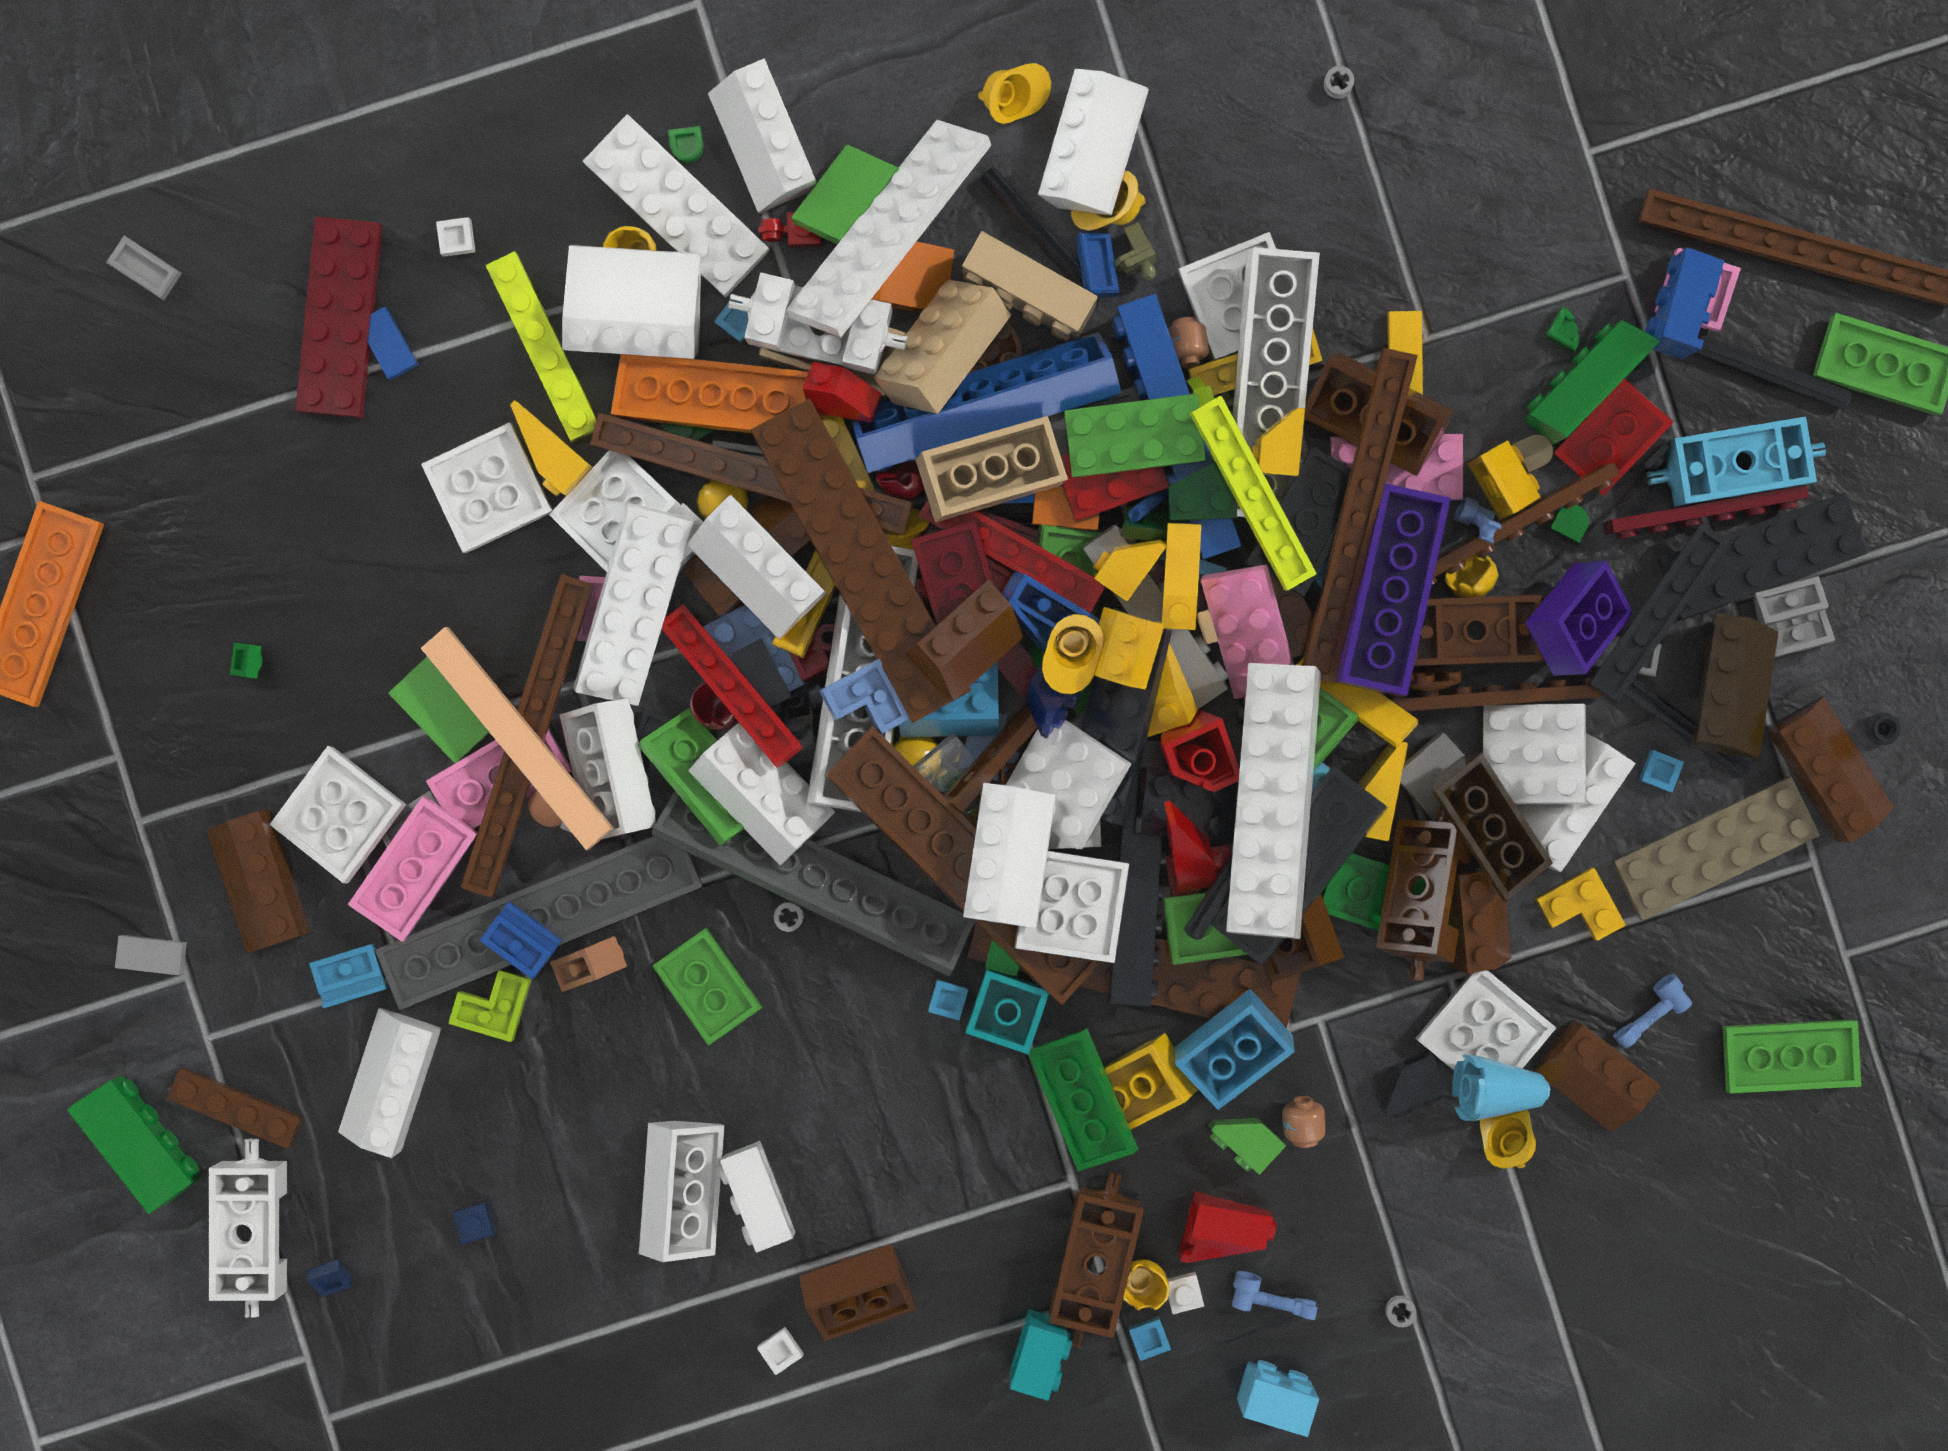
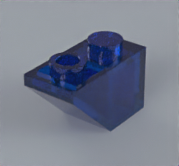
[1026,663,1082,739]

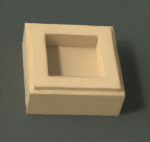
[1196,605,1218,644]

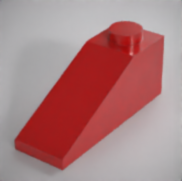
[1164,801,1222,893]

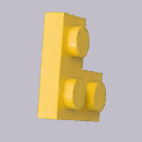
[1534,867,1626,941]

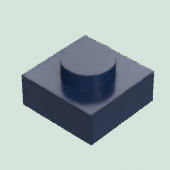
[453,1202,496,1244]
[307,1260,352,1297]

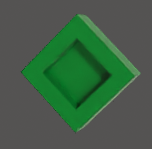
[230,643,262,679]

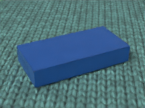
[1076,232,1120,298]
[368,307,419,381]

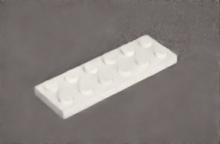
[583,114,770,298]
[573,502,693,706]

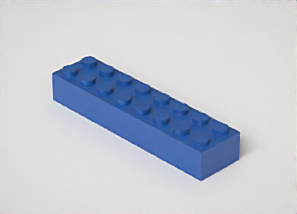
[1111,293,1241,561]
[852,332,1121,473]

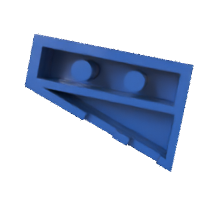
[1645,248,1725,360]
[1001,571,1100,654]

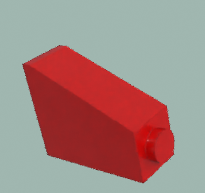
[1161,709,1240,792]
[1178,1191,1277,1263]

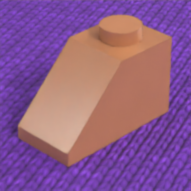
[550,936,627,992]

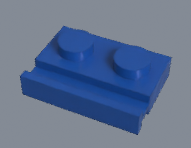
[479,901,563,979]

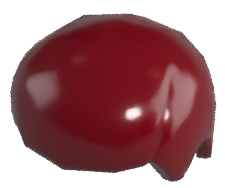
[876,461,924,500]
[690,682,737,731]

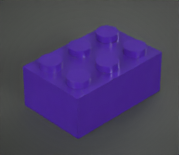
[1525,560,1633,676]

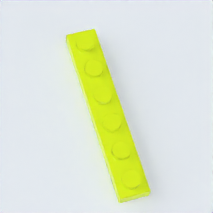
[486,251,597,443]
[1189,396,1317,590]

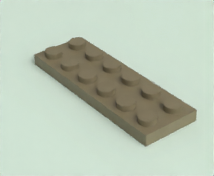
[1611,776,1820,920]

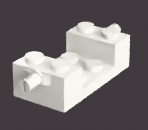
[729,272,908,375]
[209,1138,287,1318]

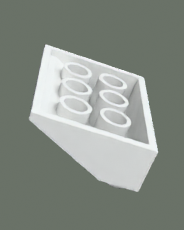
[562,245,701,359]

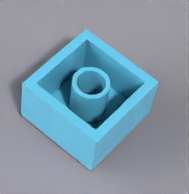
[1237,1360,1319,1437]

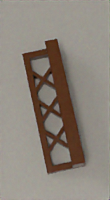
[944,702,1047,825]

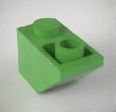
[1208,1118,1286,1175]

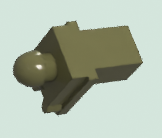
[1114,222,1156,280]

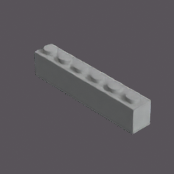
[1083,523,1229,709]

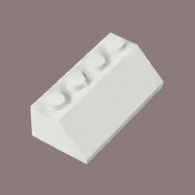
[708,59,817,214]
[1038,69,1149,215]
[687,495,827,639]
[560,698,656,839]
[1517,733,1636,872]
[963,783,1056,928]
[338,1008,442,1158]
[639,1121,724,1262]

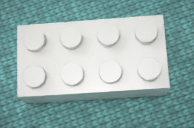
[689,723,835,866]

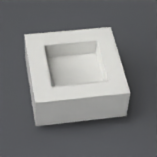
[436,217,476,257]
[1167,1272,1204,1314]
[757,1327,804,1375]

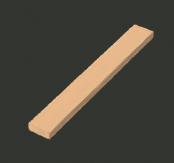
[421,627,614,850]

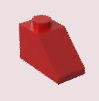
[802,362,882,423]

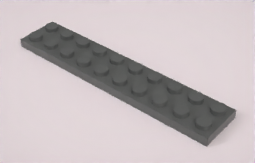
[652,791,974,977]
[375,836,703,1010]

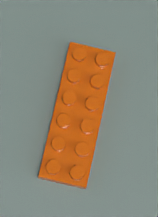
[611,354,809,433]
[0,501,104,707]

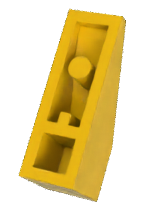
[511,400,593,496]
[1162,523,1202,630]

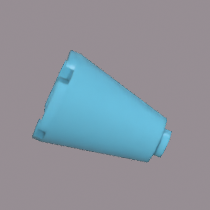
[1452,1054,1550,1121]

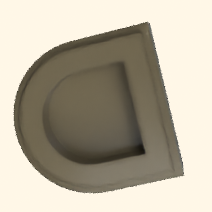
[1513,435,1553,473]

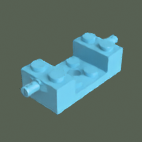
[1646,417,1826,508]

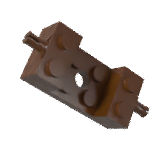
[1414,595,1544,667]
[1376,805,1472,982]
[1048,1171,1144,1348]

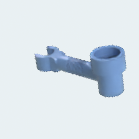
[1454,496,1501,544]
[1613,974,1692,1049]
[1232,1271,1318,1320]

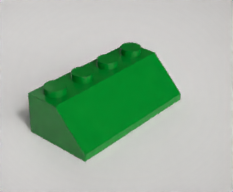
[1523,320,1660,445]
[67,1075,202,1214]

